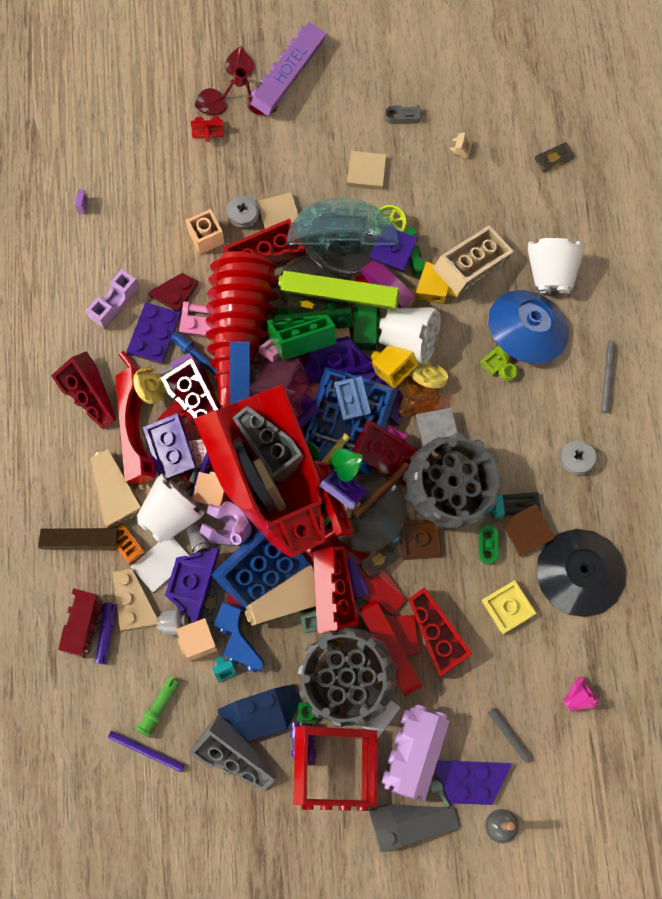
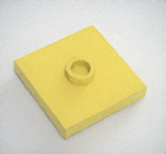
[481,580,537,635]

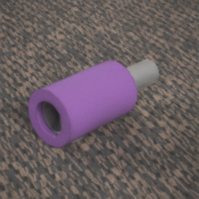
[159,353,193,377]

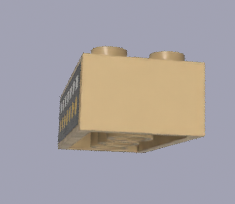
[433,225,514,295]

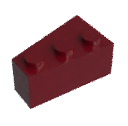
[58,588,104,658]

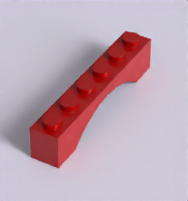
[115,367,156,485]

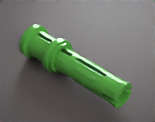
[135,677,180,738]

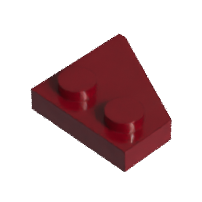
[148,273,198,312]

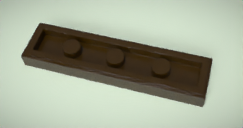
[38,528,119,549]

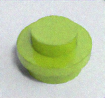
[498,362,517,381]

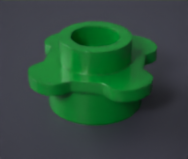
[297,702,317,724]

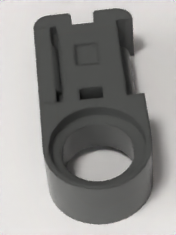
[385,105,421,124]

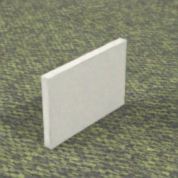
[130,537,189,593]

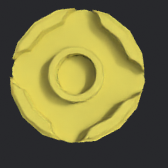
[411,362,448,388]
[133,367,166,404]

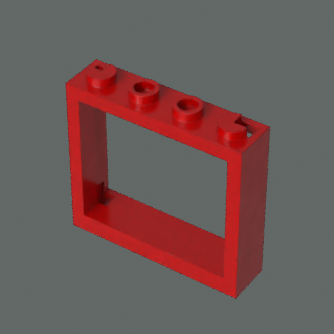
[293,726,378,811]

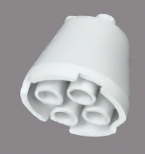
[528,238,584,295]
[379,307,441,364]
[137,473,206,543]

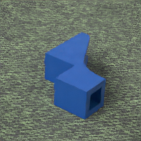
[214,602,265,672]

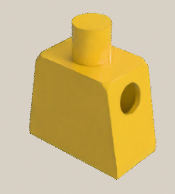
[415,262,458,304]
[371,345,418,388]

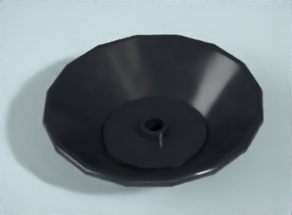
[536,529,626,617]

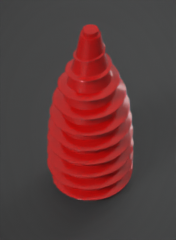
[205,251,279,408]

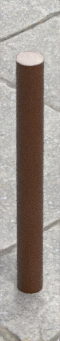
[353,463,409,518]

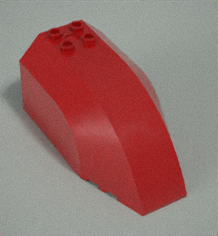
[194,384,326,557]

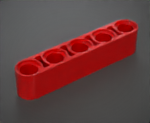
[358,600,423,696]

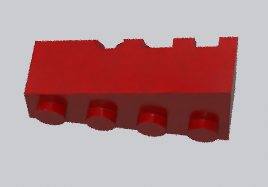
[223,218,306,264]
[313,546,359,633]
[408,587,472,677]

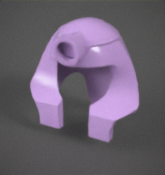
[199,501,252,545]

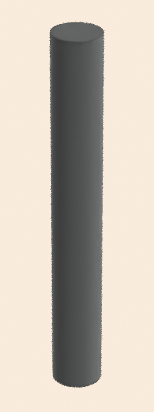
[488,708,532,763]

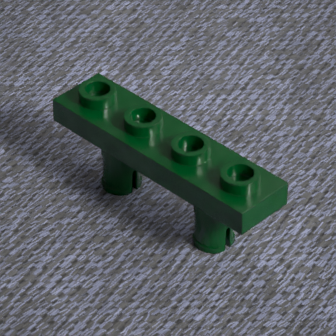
[275,300,353,329]

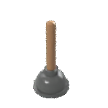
[485,809,519,843]

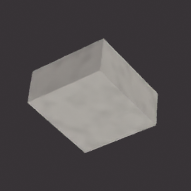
[415,408,457,448]

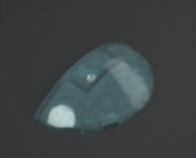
[287,197,399,245]

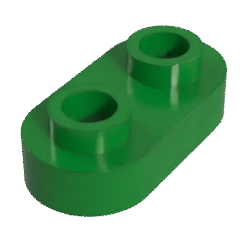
[478,525,499,565]

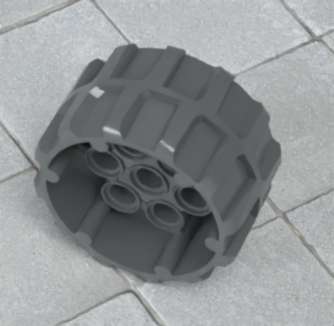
[402,433,503,529]
[297,628,398,727]

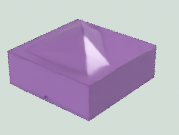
[74,189,88,214]

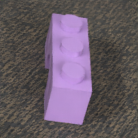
[86,269,139,329]

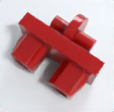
[191,116,224,142]

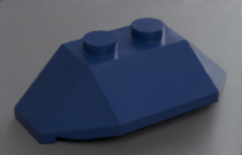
[217,684,300,742]

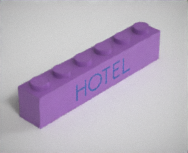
[251,22,326,116]

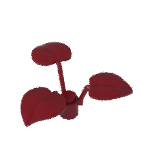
[195,46,277,115]

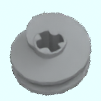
[227,196,260,228]
[560,440,596,475]

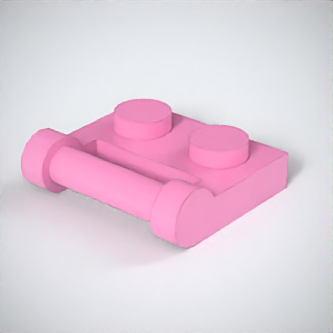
[179,301,212,338]

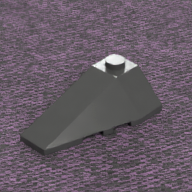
[233,406,304,483]
[189,715,276,791]
[369,804,460,852]

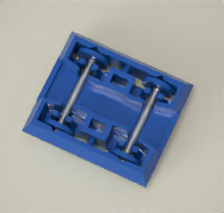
[303,367,398,474]

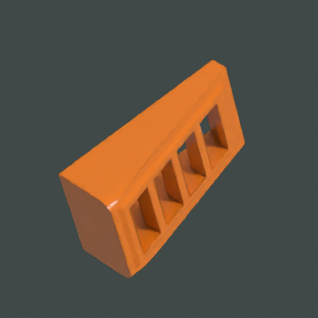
[116,523,145,565]

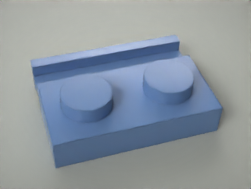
[334,376,371,421]

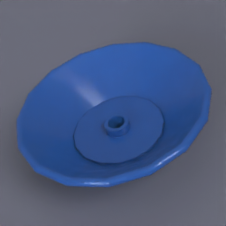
[488,290,569,364]

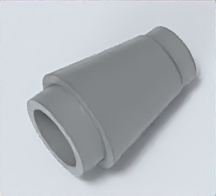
[187,525,210,553]

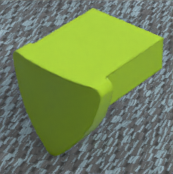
[479,346,510,376]

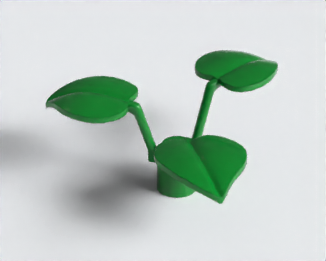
[305,440,363,526]

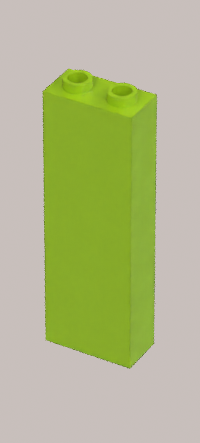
[278,271,400,310]

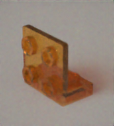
[397,375,441,416]

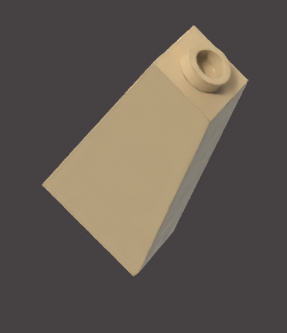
[91,449,141,528]
[245,565,316,626]

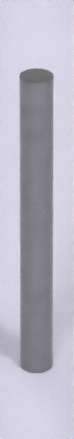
[601,341,615,414]

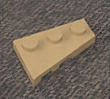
[113,569,157,631]

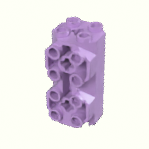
[381,705,450,802]

